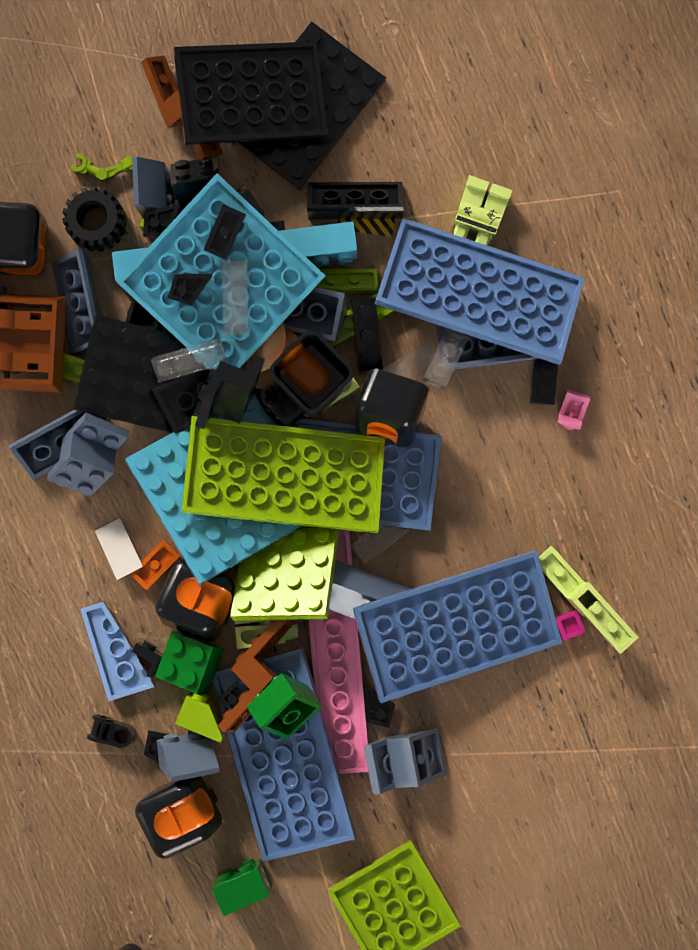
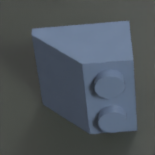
[132,157,173,216]
[157,730,220,782]

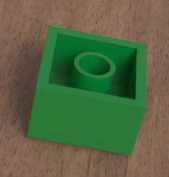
[155,631,225,694]
[247,673,322,739]
[212,858,272,917]

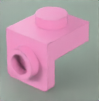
[557,389,590,430]

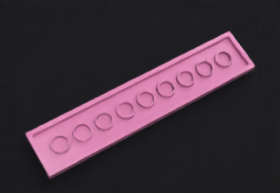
[309,530,368,774]

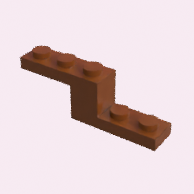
[141,56,223,161]
[218,620,295,734]

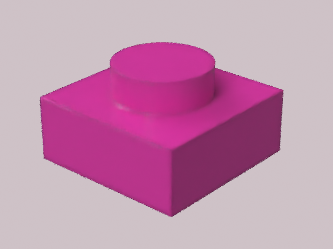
[555,609,586,641]

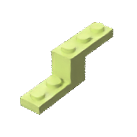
[539,546,639,654]

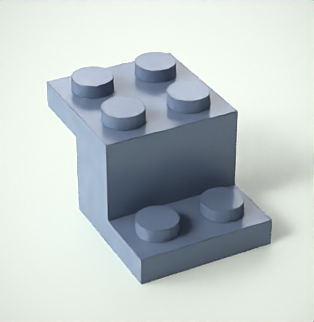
[47,413,129,496]
[364,727,447,794]

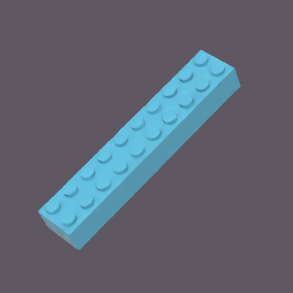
[112,222,357,292]

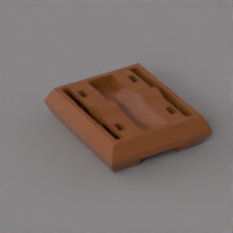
[0,294,67,393]

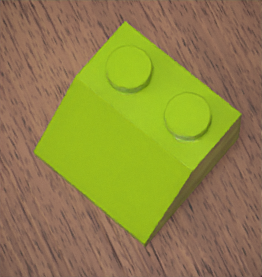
[175,692,226,743]

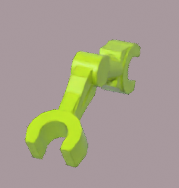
[70,153,133,182]

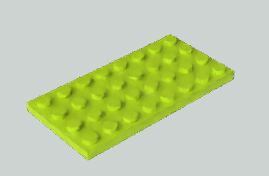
[181,416,385,534]

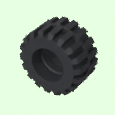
[62,187,127,252]

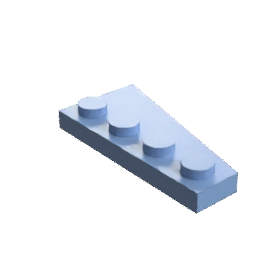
[80,601,156,702]

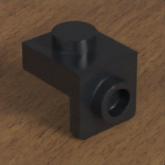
[125,301,163,331]
[132,640,163,678]

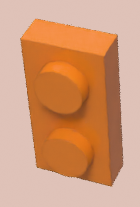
[130,539,181,590]

